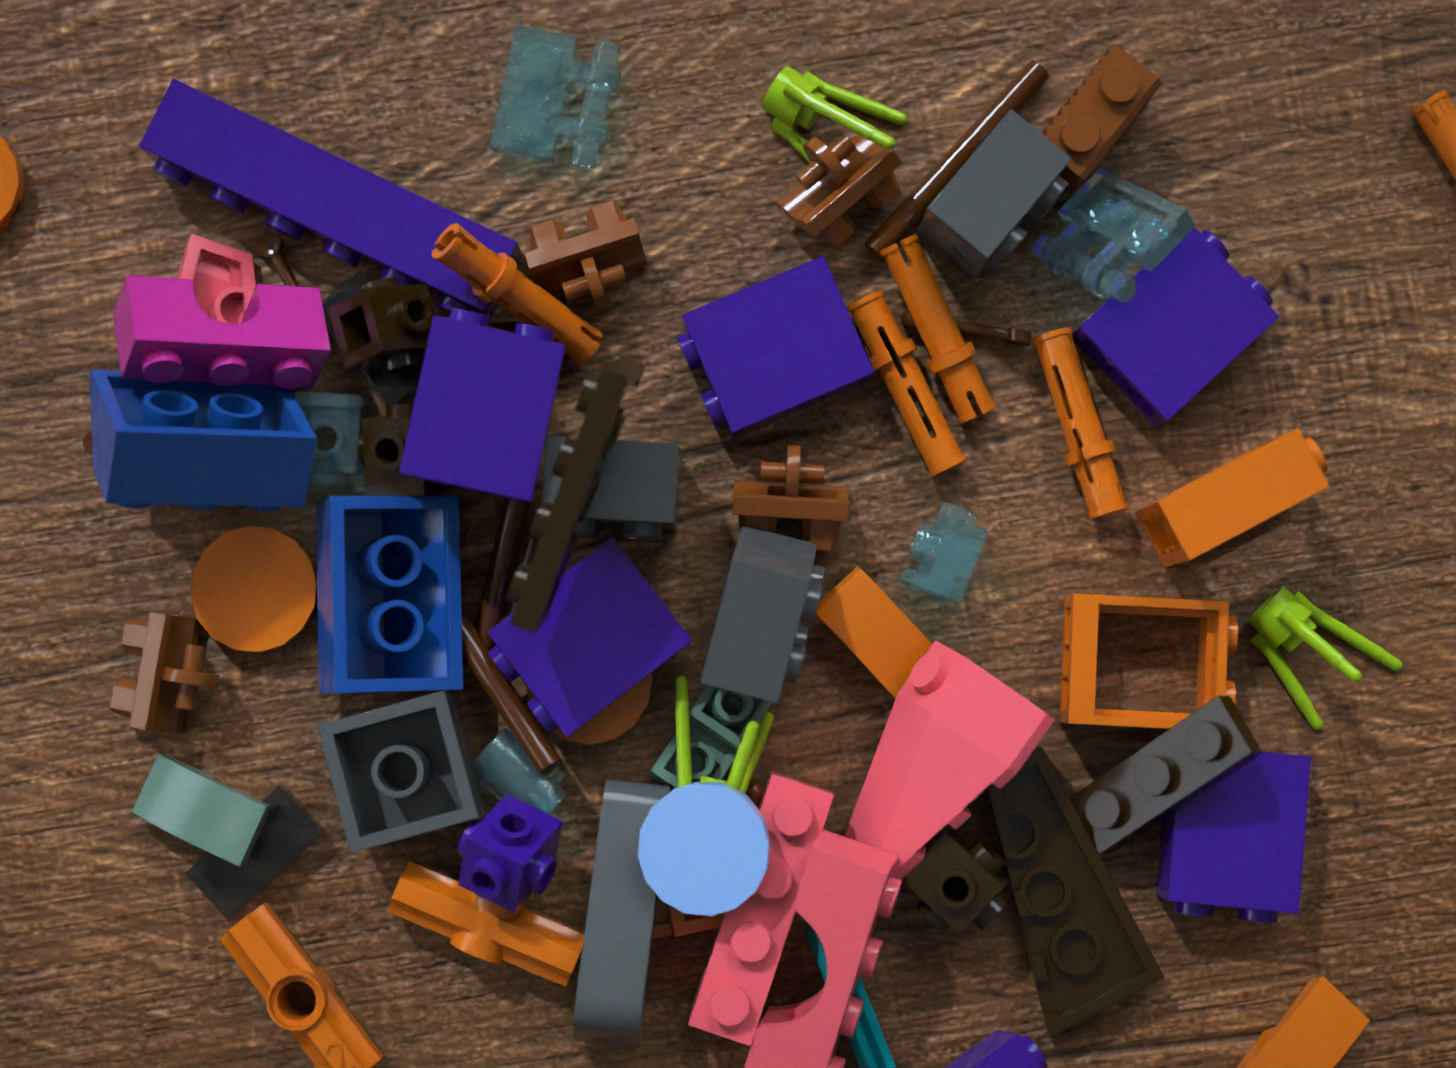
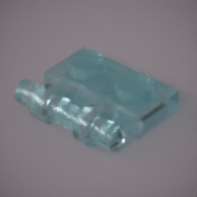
[490,25,621,169]
[1033,168,1195,303]

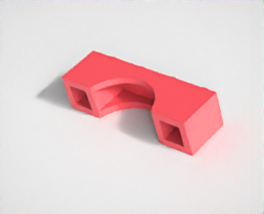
[688,771,834,1046]
[744,830,903,1068]

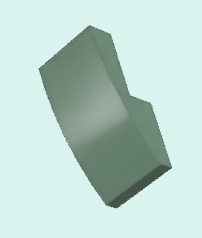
[648,685,772,791]
[132,753,272,867]

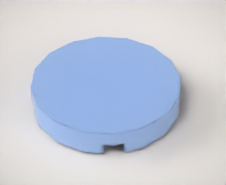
[638,782,771,916]

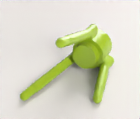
[761,65,908,163]
[1247,585,1403,731]
[675,675,774,794]

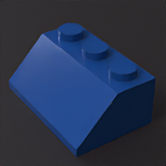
[89,370,317,511]
[315,496,463,694]

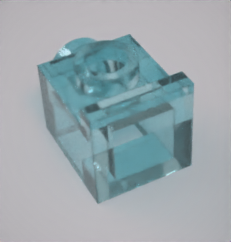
[295,391,370,488]
[896,502,989,605]

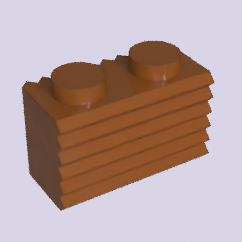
[1041,46,1162,196]

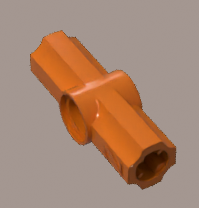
[387,859,585,987]
[219,902,384,1068]

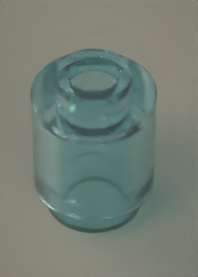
[471,728,567,814]

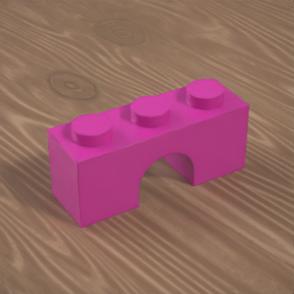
[113,275,331,389]

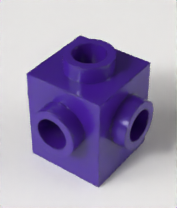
[458,794,563,913]

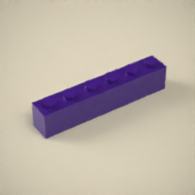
[139,78,523,320]

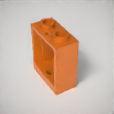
[1135,428,1330,568]
[1059,594,1238,729]

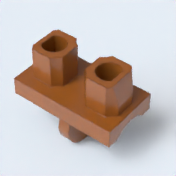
[778,135,902,248]
[524,200,648,311]
[732,445,850,551]
[110,612,219,733]

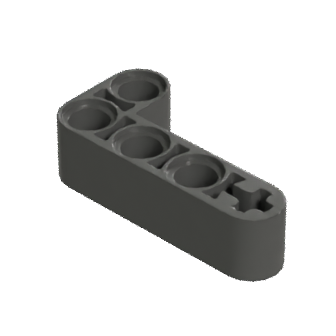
[573,779,670,1048]

